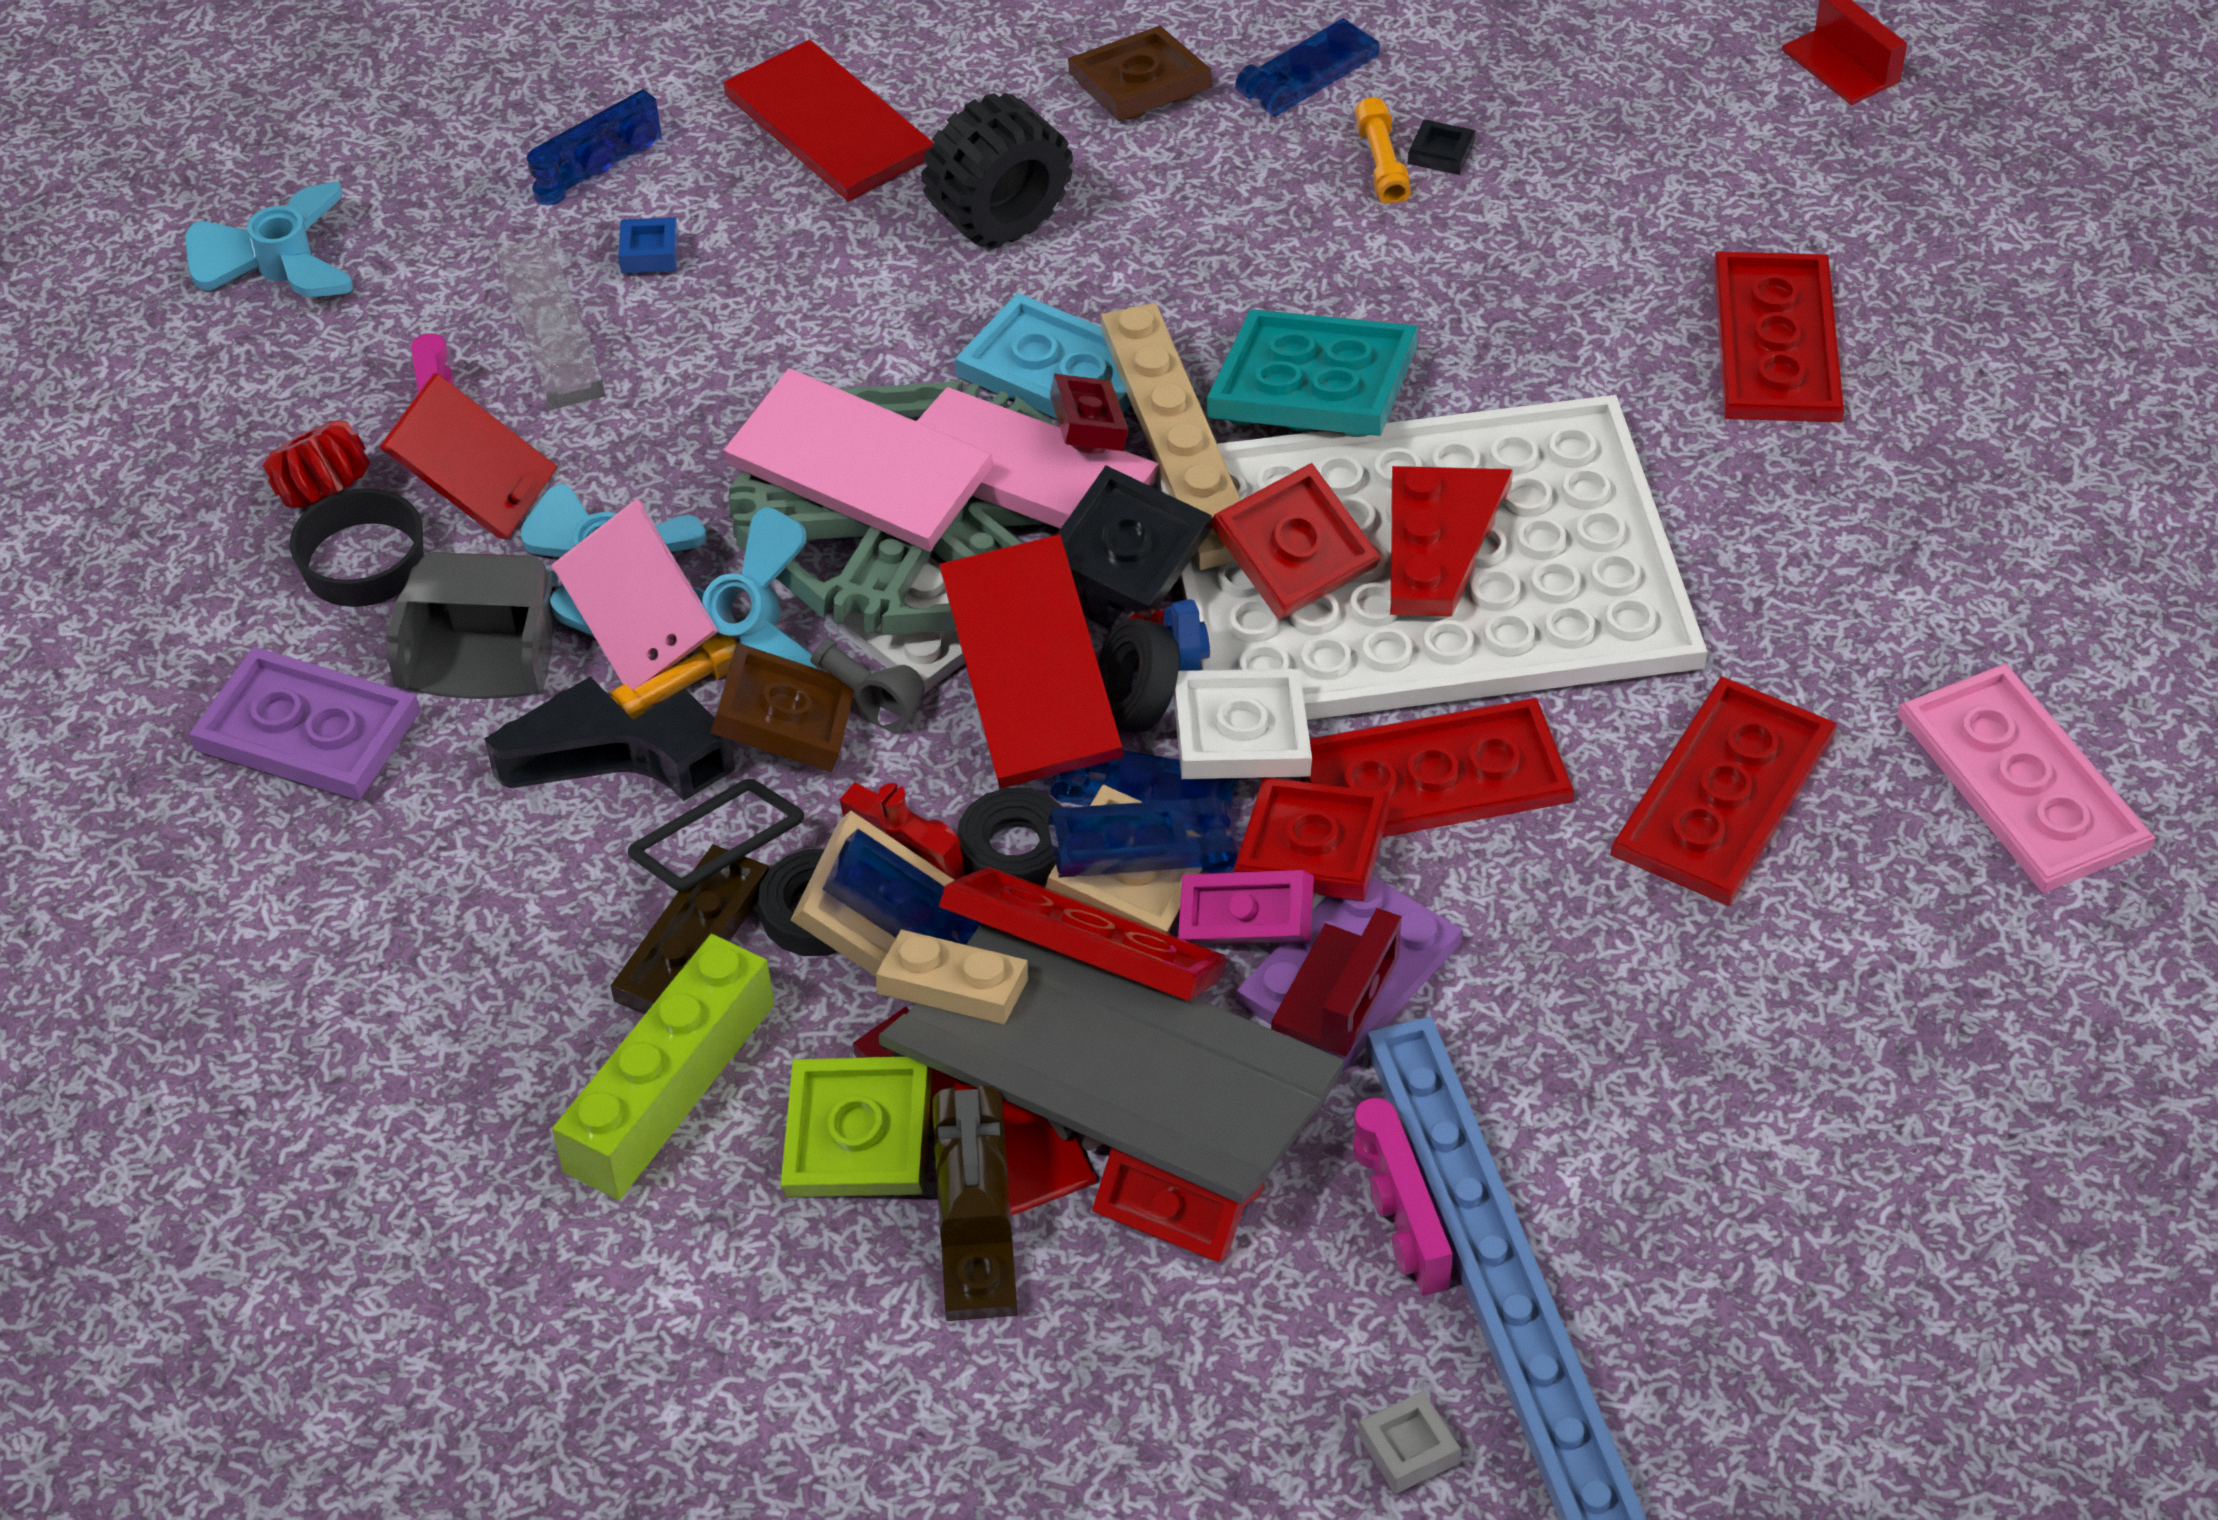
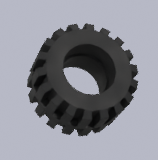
[921,93,1073,248]

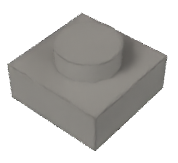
[1358,1391,1461,1494]

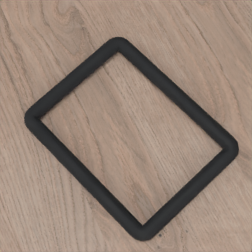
[628,779,804,891]

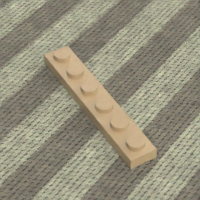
[1101,303,1241,570]

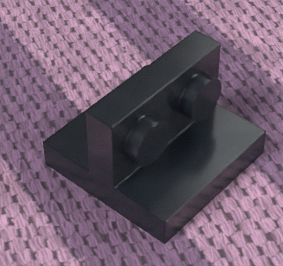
[1056,465,1212,628]

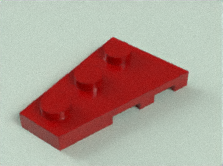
[1390,466,1513,617]

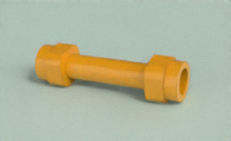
[1355,97,1411,204]
[608,633,737,719]

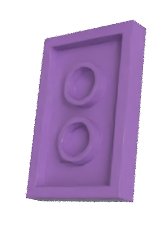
[189,647,421,801]
[1236,876,1463,1070]

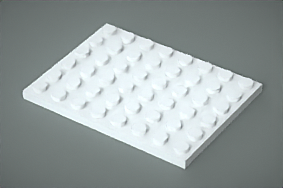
[1154,395,1707,720]

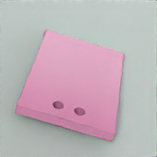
[551,499,719,690]

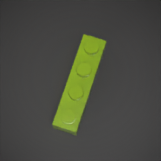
[552,933,774,1201]

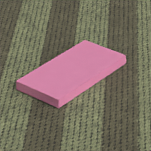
[723,368,993,552]
[916,387,1159,529]
[1897,663,2156,893]

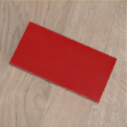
[723,39,934,202]
[1714,251,1844,423]
[939,534,1123,789]
[1610,676,1837,907]
[1301,698,1574,838]
[939,867,1228,1001]

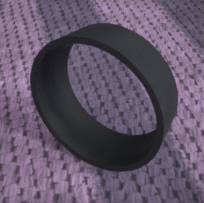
[289,488,424,607]

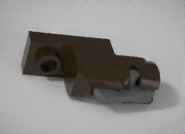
[933,1085,1018,1321]

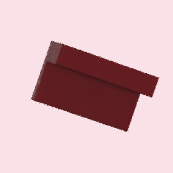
[1271,908,1402,1057]

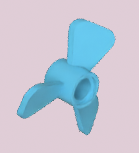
[185,182,353,297]
[521,484,707,636]
[674,507,821,670]

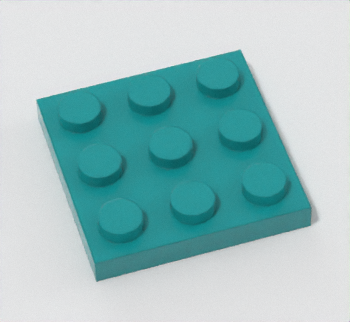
[1207,309,1418,437]

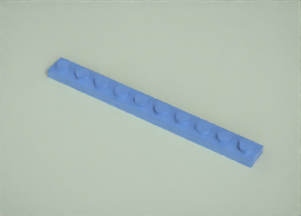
[1366,1016,1647,1520]

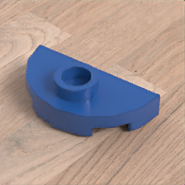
[1163,599,1210,671]

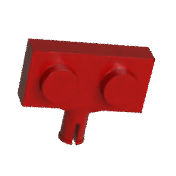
[839,782,966,880]

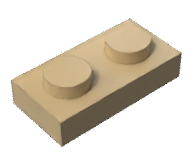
[876,929,1028,1025]

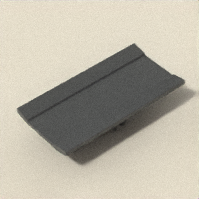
[879,923,1344,1204]

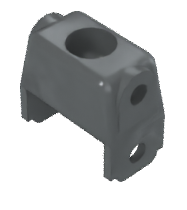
[387,552,559,699]

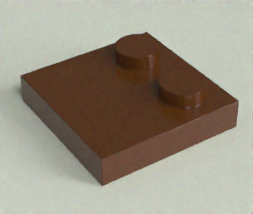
[1068,25,1212,121]
[710,643,854,772]

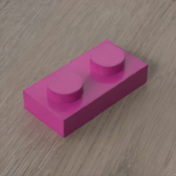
[1178,870,1314,944]

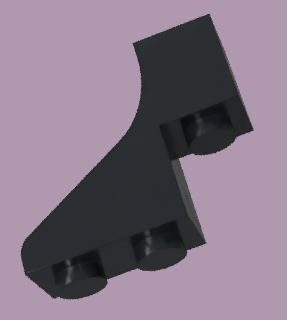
[484,676,735,801]

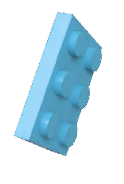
[955,292,1131,419]

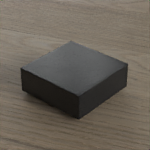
[1407,120,1476,175]

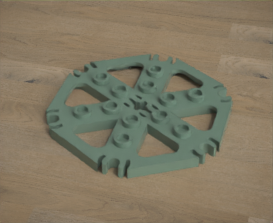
[729,381,1078,635]

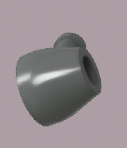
[810,637,925,734]

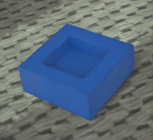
[618,217,679,273]

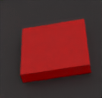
[1212,462,1382,621]
[1234,777,1390,901]

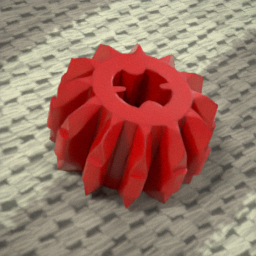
[262,420,370,508]

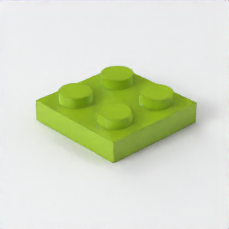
[780,1057,933,1197]

